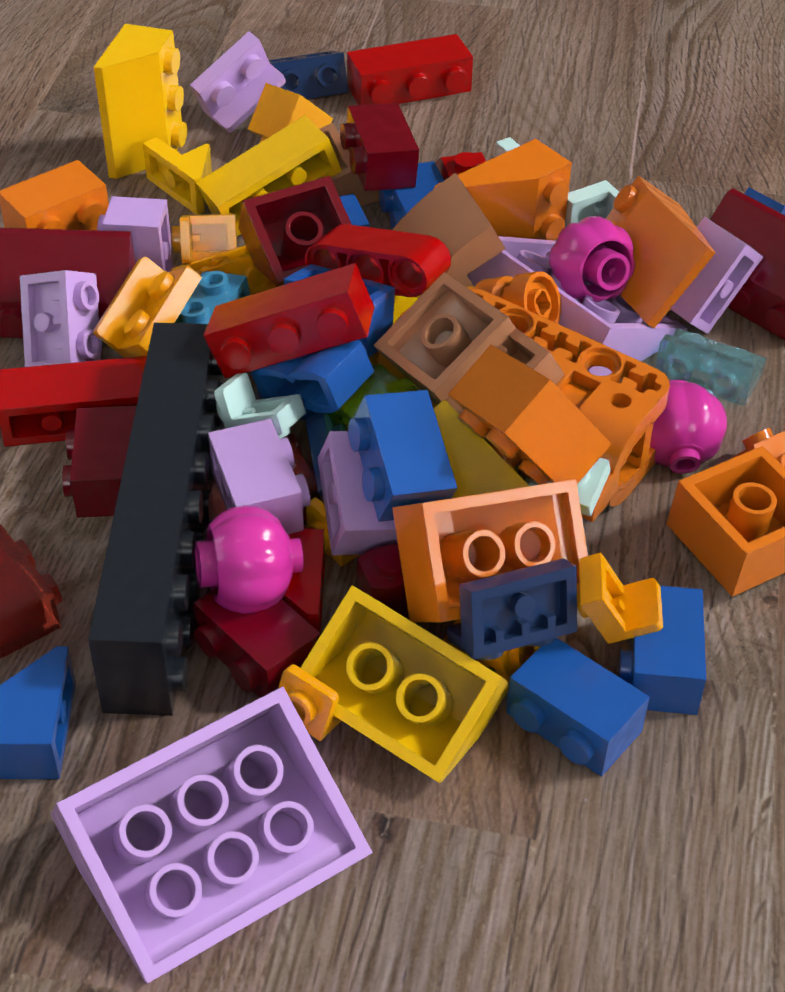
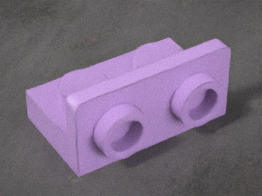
[190,31,286,133]
[20,270,102,367]

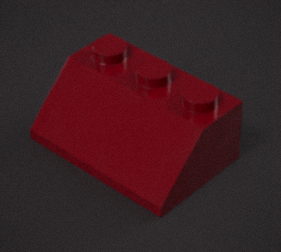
[710,188,785,340]
[0,228,135,338]

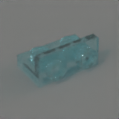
[656,328,767,406]

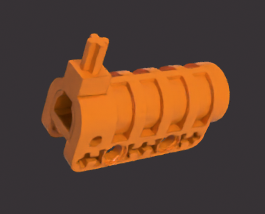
[376,288,670,523]

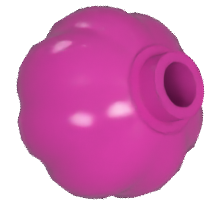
[549,216,635,304]
[650,380,727,474]
[194,505,303,614]

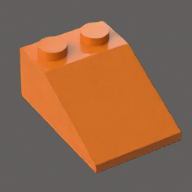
[434,139,572,240]
[605,176,716,328]
[392,479,588,623]

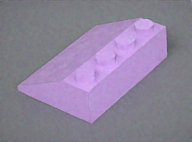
[467,236,688,376]
[51,687,373,984]

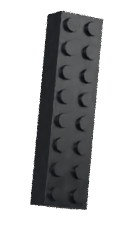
[88,322,224,715]

